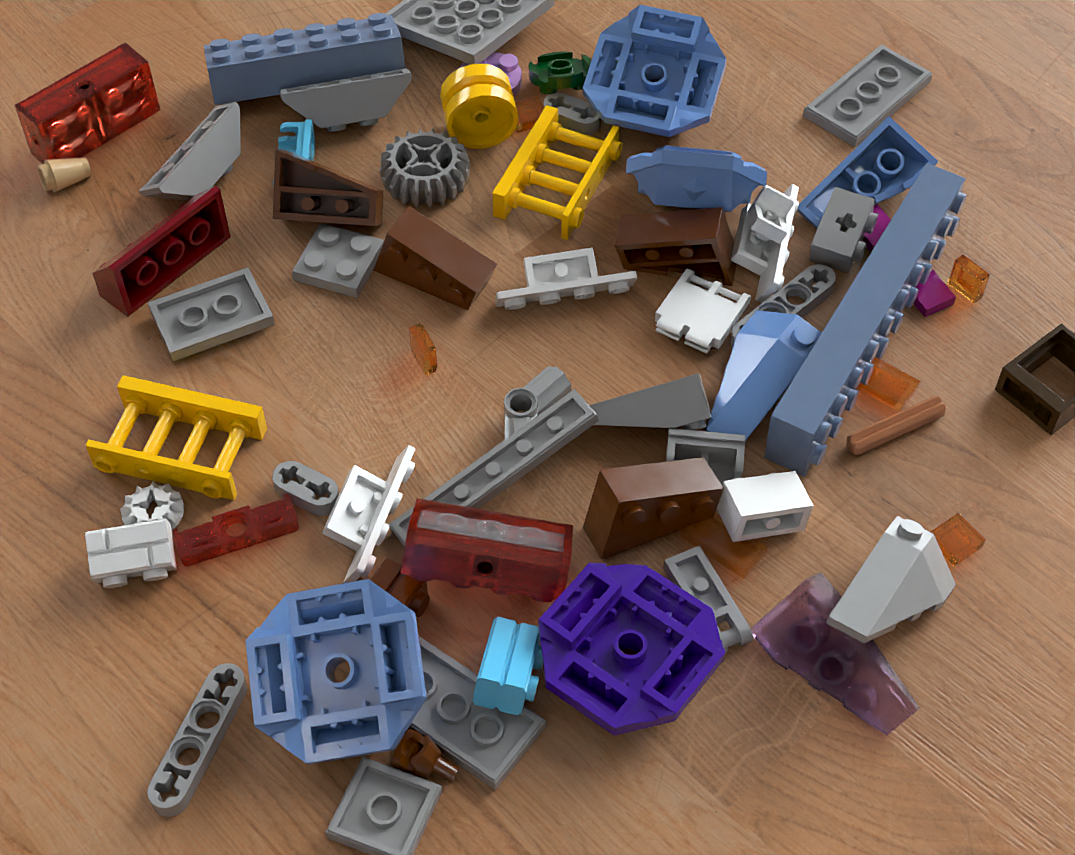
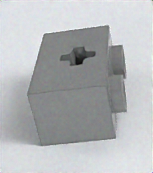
[810,187,878,273]

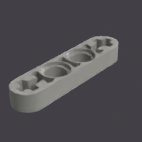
[731,264,836,349]
[147,663,247,817]

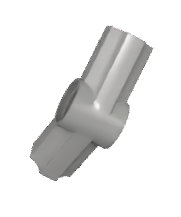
[504,366,572,439]

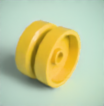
[440,64,519,149]

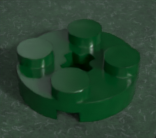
[528,51,592,94]

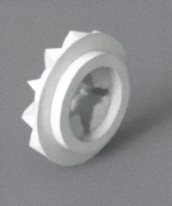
[120,481,184,530]

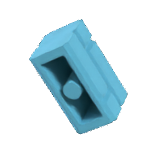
[472,616,543,716]

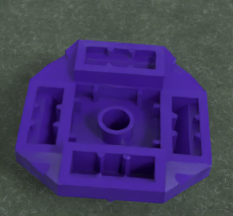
[538,563,725,736]

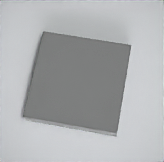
[326,757,442,855]

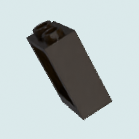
[995,323,1075,435]

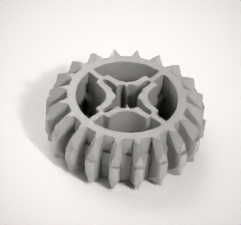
[380,128,470,208]

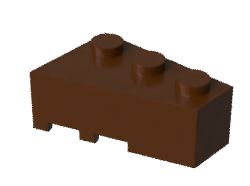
[273,149,383,226]
[373,206,497,310]
[614,207,737,286]
[583,457,724,560]

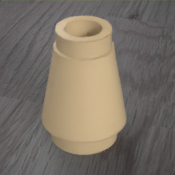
[37,157,91,192]

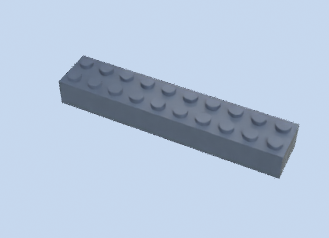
[764,163,967,476]

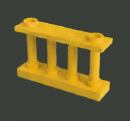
[492,105,623,240]
[85,375,267,500]

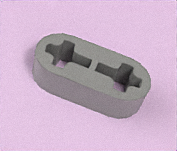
[543,92,601,135]
[272,461,339,516]

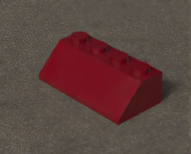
[92,186,231,317]

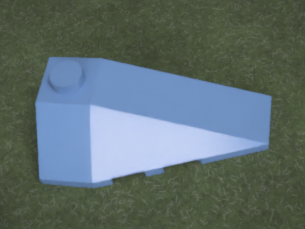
[797,116,938,229]
[705,310,821,441]

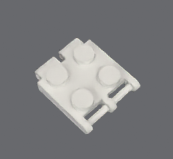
[655,268,751,354]

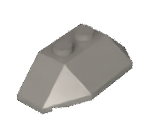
[279,68,412,131]
[139,102,241,200]

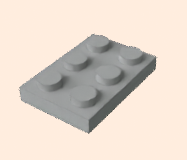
[148,267,275,362]

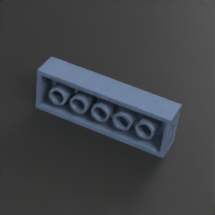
[203,13,406,105]

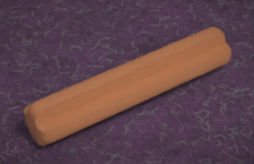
[846,396,946,455]

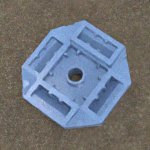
[583,5,726,137]
[626,145,767,212]
[245,579,427,765]

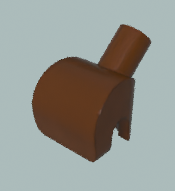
[391,729,459,783]

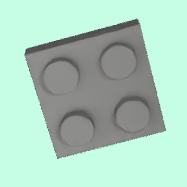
[292,223,384,298]

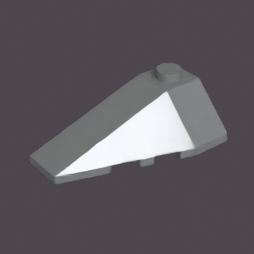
[589,373,712,430]
[826,516,956,643]

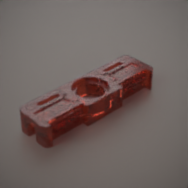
[173,494,299,566]

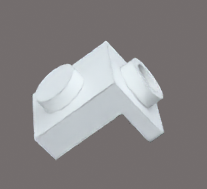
[747,185,794,244]

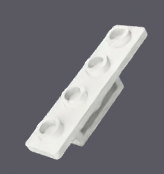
[731,184,799,303]
[495,248,637,310]
[322,445,415,583]

